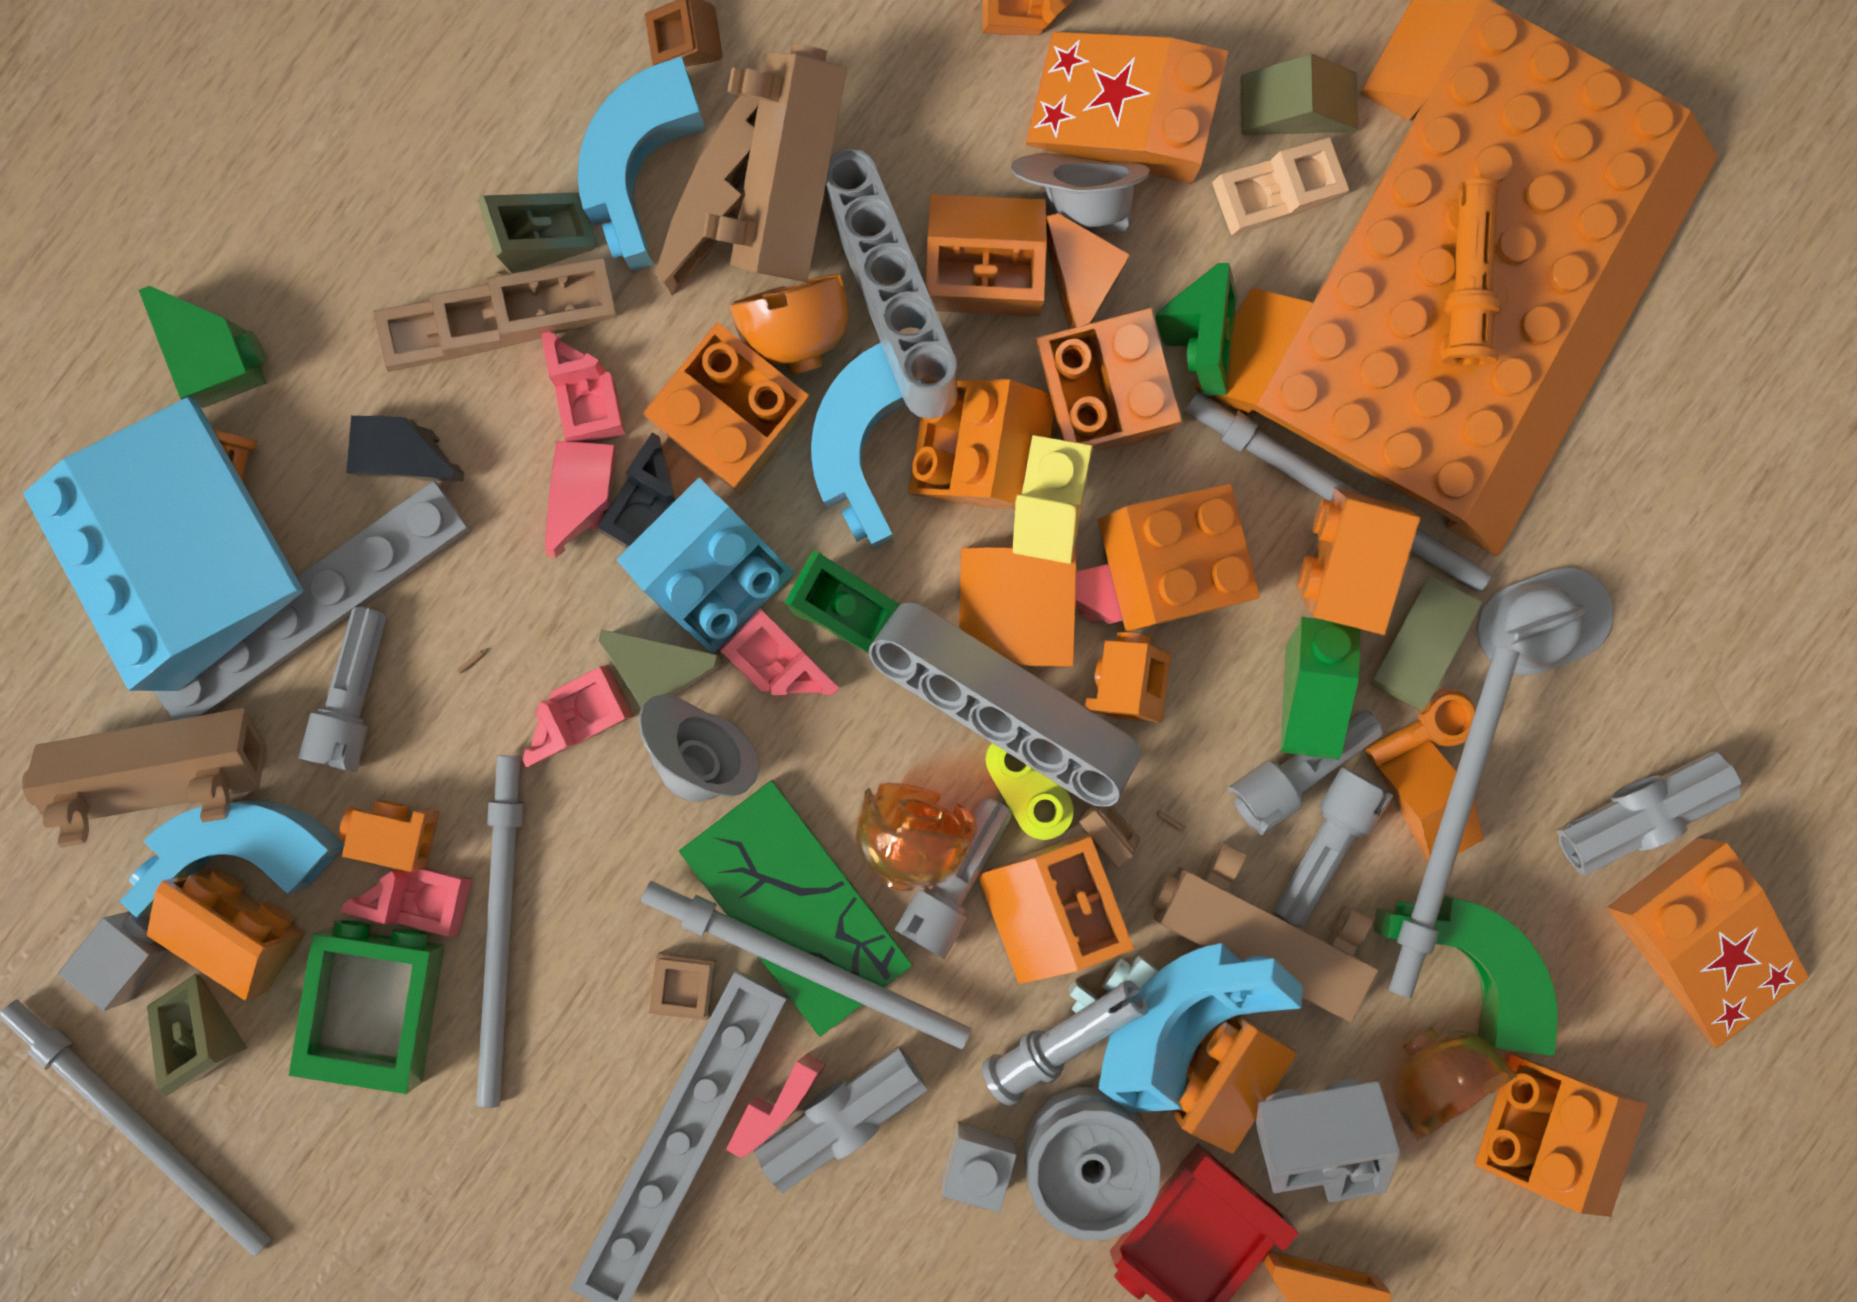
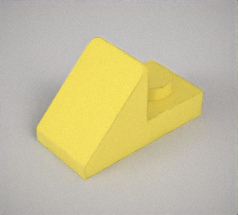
[1012,435,1093,564]

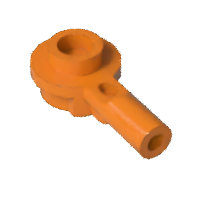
[1365,689,1476,768]

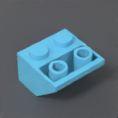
[616,477,795,654]

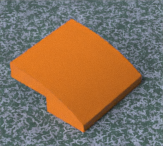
[959,548,1077,667]

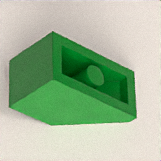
[138,286,267,408]
[1280,617,1361,760]

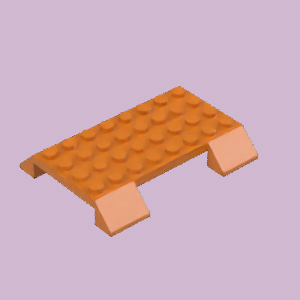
[1195,0,1718,556]

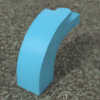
[578,56,706,272]
[811,343,921,550]
[119,800,344,918]
[1099,943,1303,1113]

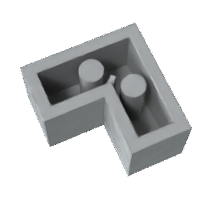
[1256,1079,1400,1203]

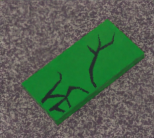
[678,779,913,1037]

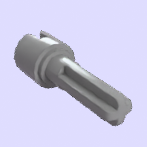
[298,607,386,772]
[1228,710,1383,835]
[1275,766,1393,927]
[894,798,1012,959]

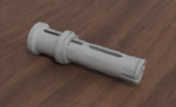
[982,980,1148,1106]

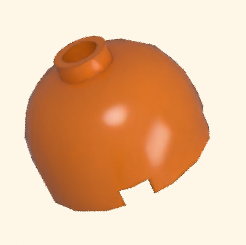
[729,274,849,374]

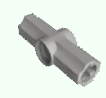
[1556,752,1742,875]
[754,1046,928,1194]

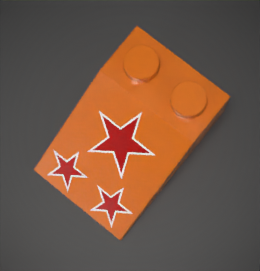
[1026,32,1228,185]
[1606,838,1809,1048]

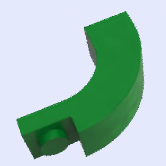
[1374,894,1558,1056]

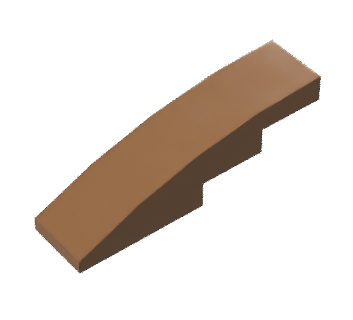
[655,63,766,295]
[373,258,616,372]

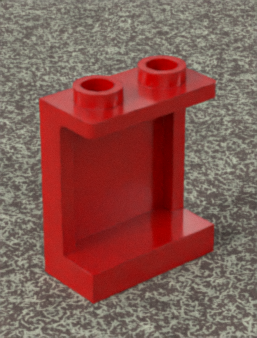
[1110,1143,1299,1302]

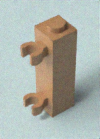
[702,43,848,282]
[22,708,266,848]
[1151,842,1378,1023]

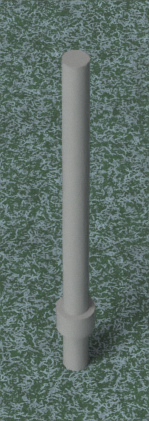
[1184,391,1491,593]
[1389,646,1520,998]
[476,755,524,1108]
[641,881,972,1050]
[0,1000,272,1257]

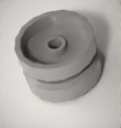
[1024,1086,1160,1240]

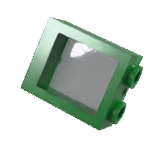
[288,920,445,1094]

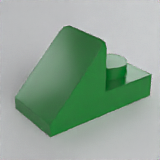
[1155,263,1237,395]
[784,551,900,654]

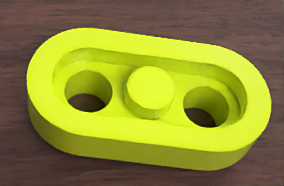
[985,742,1074,840]

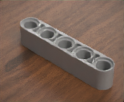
[825,149,957,419]
[869,603,1141,807]

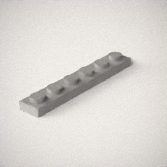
[154,480,472,720]
[570,969,788,1302]

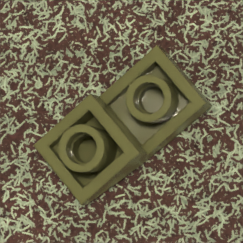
[1370,575,1482,712]

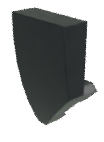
[346,415,464,482]
[597,432,675,548]

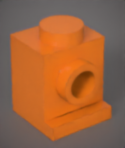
[1085,632,1171,723]
[339,800,440,872]

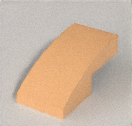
[1212,137,1350,236]

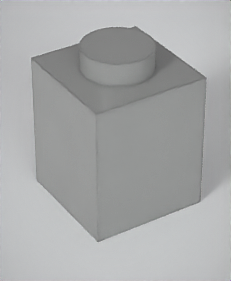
[57,911,170,1011]
[941,1122,1016,1213]

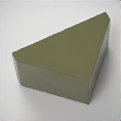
[1241,53,1358,134]
[478,192,597,274]
[599,629,723,708]
[147,974,247,1097]

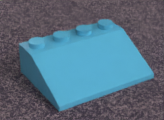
[23,397,304,691]

